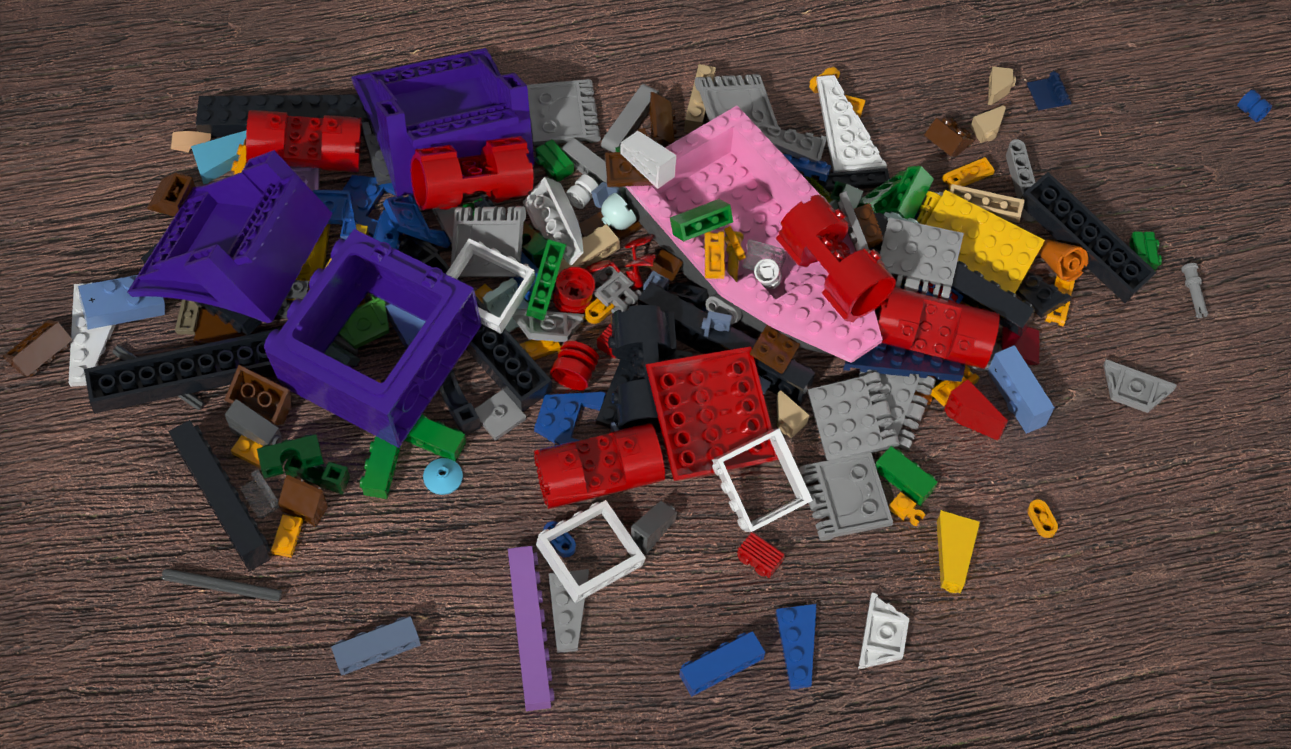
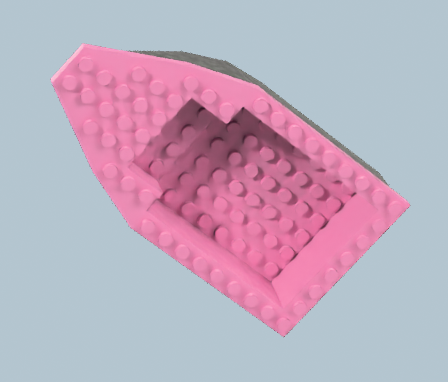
[626,105,882,363]

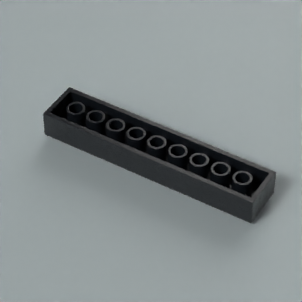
[196,94,373,138]
[874,212,1035,337]
[422,252,552,412]
[638,283,815,407]
[84,329,280,414]

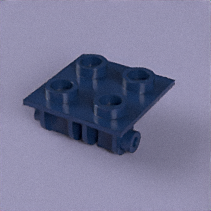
[1026,71,1071,111]

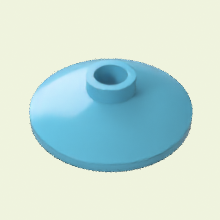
[423,458,463,495]

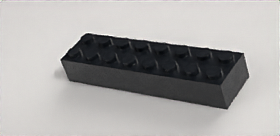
[1020,172,1157,303]
[168,420,271,572]

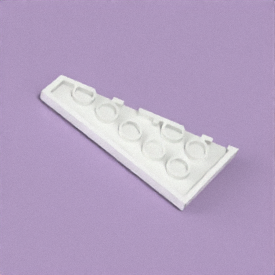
[816,75,887,173]
[69,283,116,387]

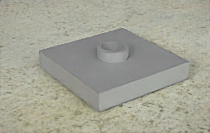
[475,390,526,441]

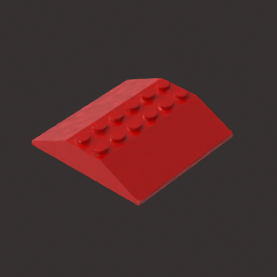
[646,347,779,481]

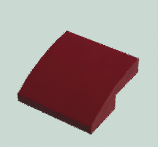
[1002,326,1039,365]

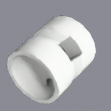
[566,174,598,209]
[754,259,782,289]

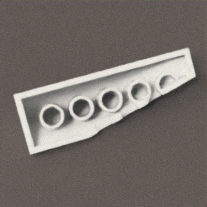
[523,177,583,265]

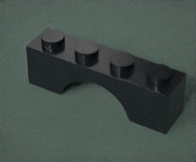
[438,369,481,436]

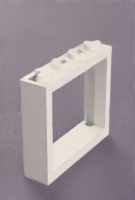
[446,239,536,333]
[712,428,813,532]
[536,500,646,603]

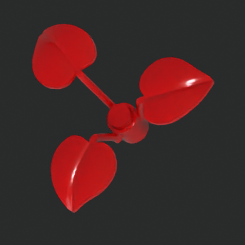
[585,235,656,290]

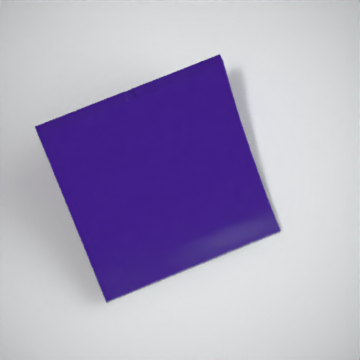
[351,48,534,196]
[127,150,333,323]

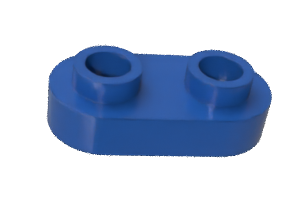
[543,521,576,558]

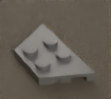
[512,309,584,342]
[1103,359,1177,413]

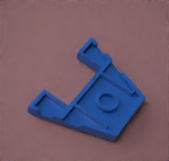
[342,175,396,238]
[313,190,357,240]
[383,193,451,248]
[534,392,606,445]

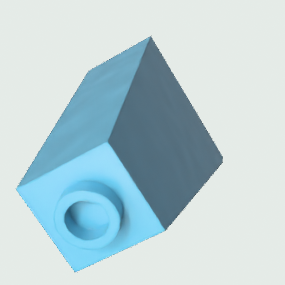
[191,130,247,184]

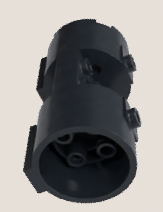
[608,305,677,434]

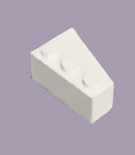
[621,131,676,189]

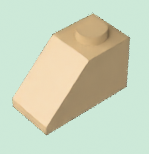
[988,66,1016,105]
[970,106,1006,143]
[776,391,809,438]

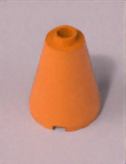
[1039,239,1088,282]

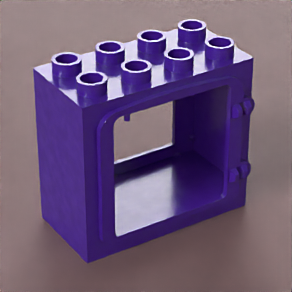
[264,229,482,448]

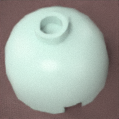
[601,193,637,230]

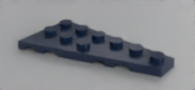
[843,343,965,382]

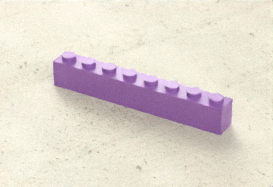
[508,546,555,711]

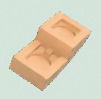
[171,131,211,153]

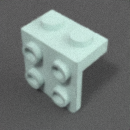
[483,278,529,333]

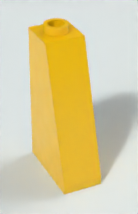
[937,510,980,593]

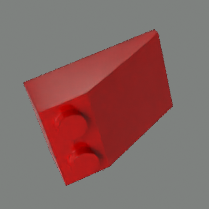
[944,380,1008,440]

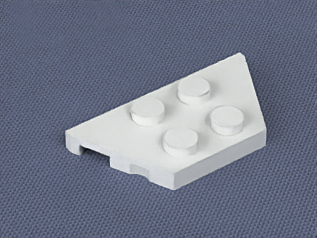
[858,593,909,669]

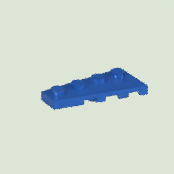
[783,154,831,181]
[776,604,816,690]

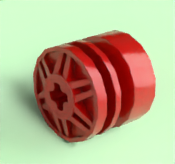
[553,267,595,314]
[550,341,599,390]

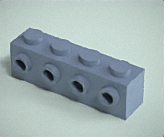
[331,616,421,676]

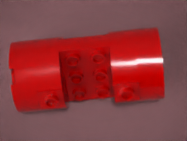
[246,110,361,172]
[410,136,534,210]
[776,195,896,322]
[876,287,1000,369]
[534,423,665,509]

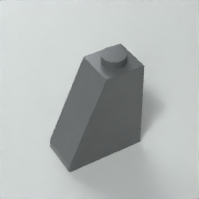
[225,399,282,446]
[631,501,677,554]

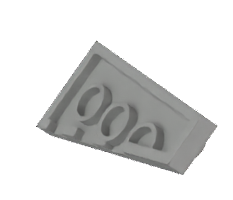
[756,123,827,162]
[549,569,589,653]

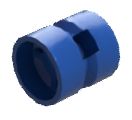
[1237,89,1272,123]

